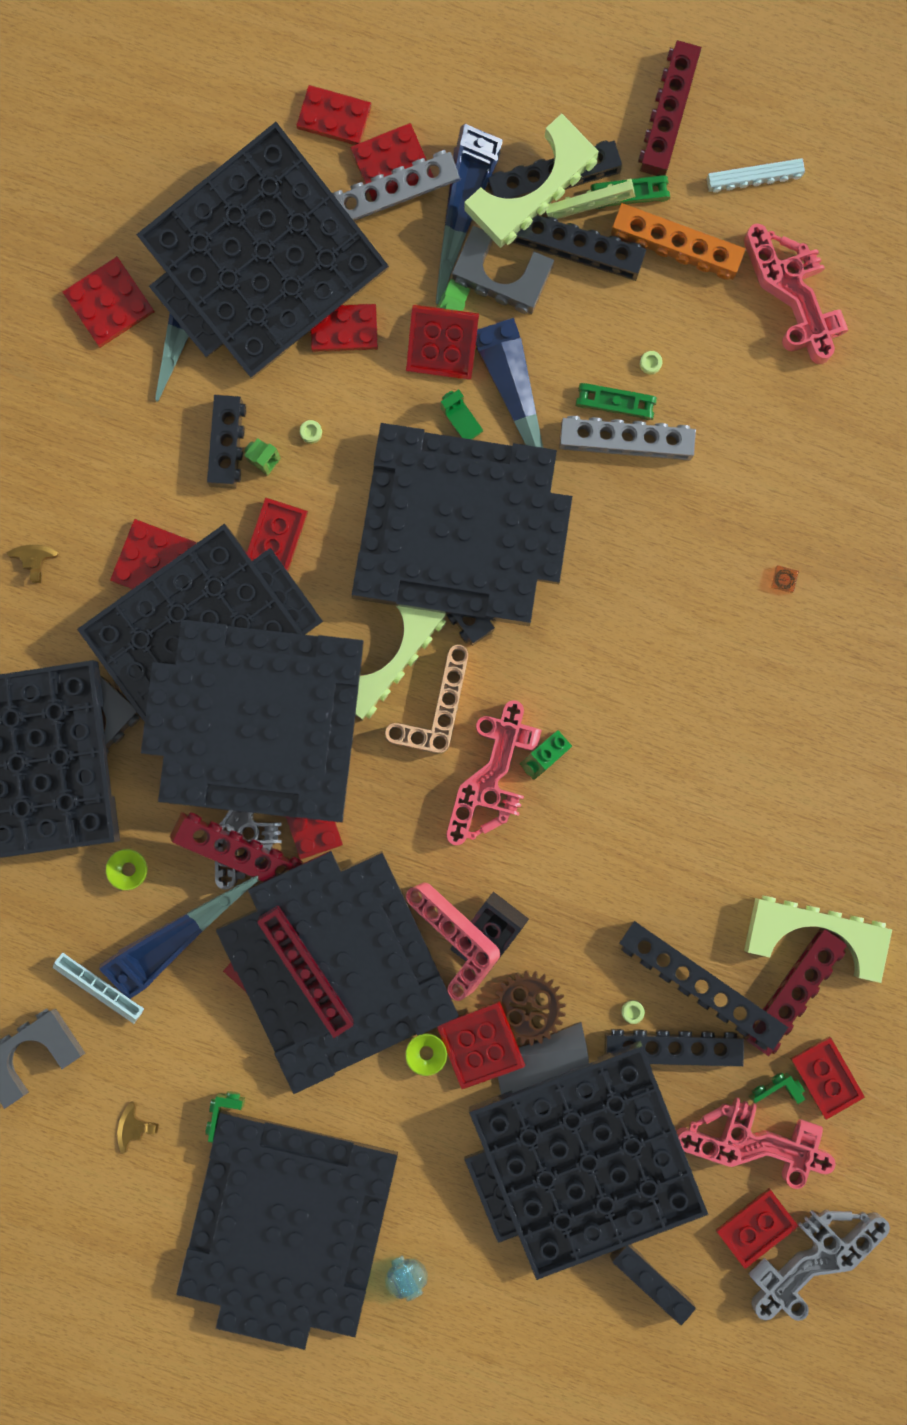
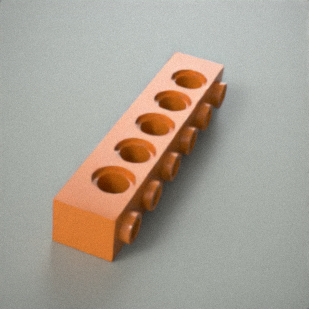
[610,203,746,280]

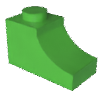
[436,279,471,311]
[244,438,281,476]

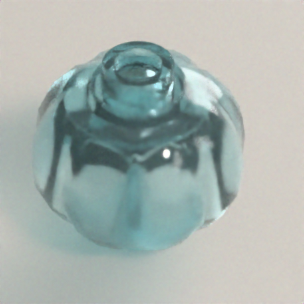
[385,1255,428,1302]

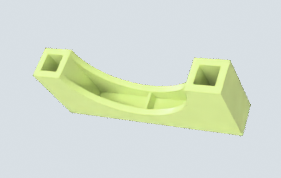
[464,114,599,248]
[356,606,447,720]
[744,895,892,983]

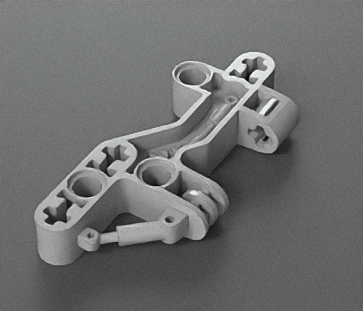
[215,810,282,890]
[748,1210,890,1321]

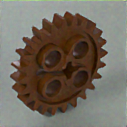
[493,970,566,1045]

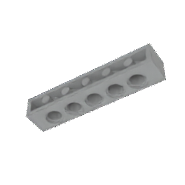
[332,150,460,221]
[559,416,696,460]

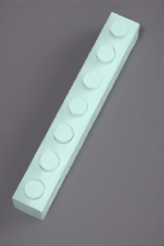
[707,158,805,192]
[53,953,144,1024]

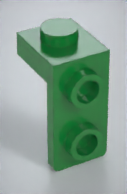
[441,389,483,439]
[519,730,572,780]
[749,1073,806,1104]
[205,1091,245,1143]

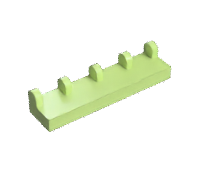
[546,178,635,219]

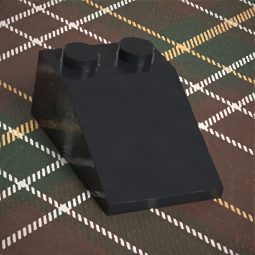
[450,891,529,976]

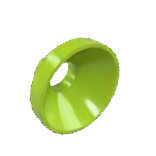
[106,849,148,890]
[406,1034,447,1076]

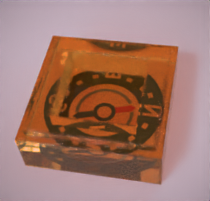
[771,565,799,593]

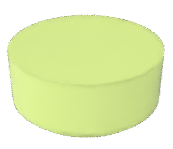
[640,351,662,375]
[300,420,322,444]
[621,1000,645,1024]

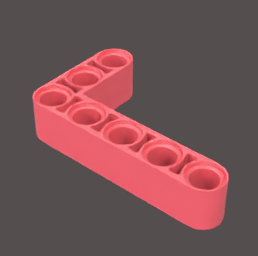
[406,882,500,1001]

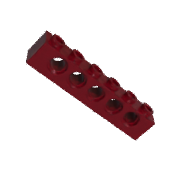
[638,40,702,176]
[170,812,303,882]
[257,905,353,1038]
[743,928,847,1057]

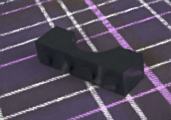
[610,1245,697,1326]

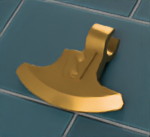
[7,545,59,583]
[117,1101,159,1154]

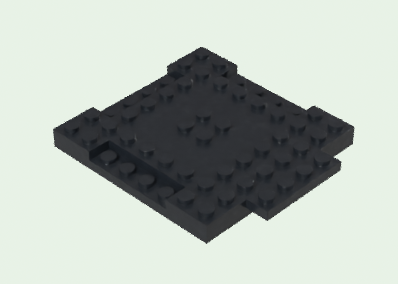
[136,122,389,379]
[352,423,573,627]
[77,524,324,723]
[141,619,364,823]
[0,660,120,858]
[216,851,459,1094]
[464,1041,709,1280]
[176,1110,398,1350]

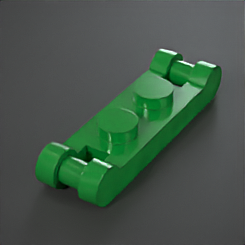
[590,175,671,209]
[575,383,657,420]

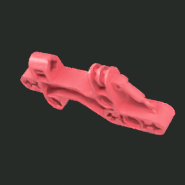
[744,224,848,364]
[447,700,542,845]
[676,1097,836,1189]

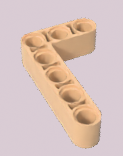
[385,645,468,754]

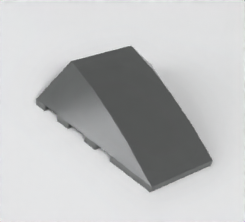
[498,1022,589,1094]

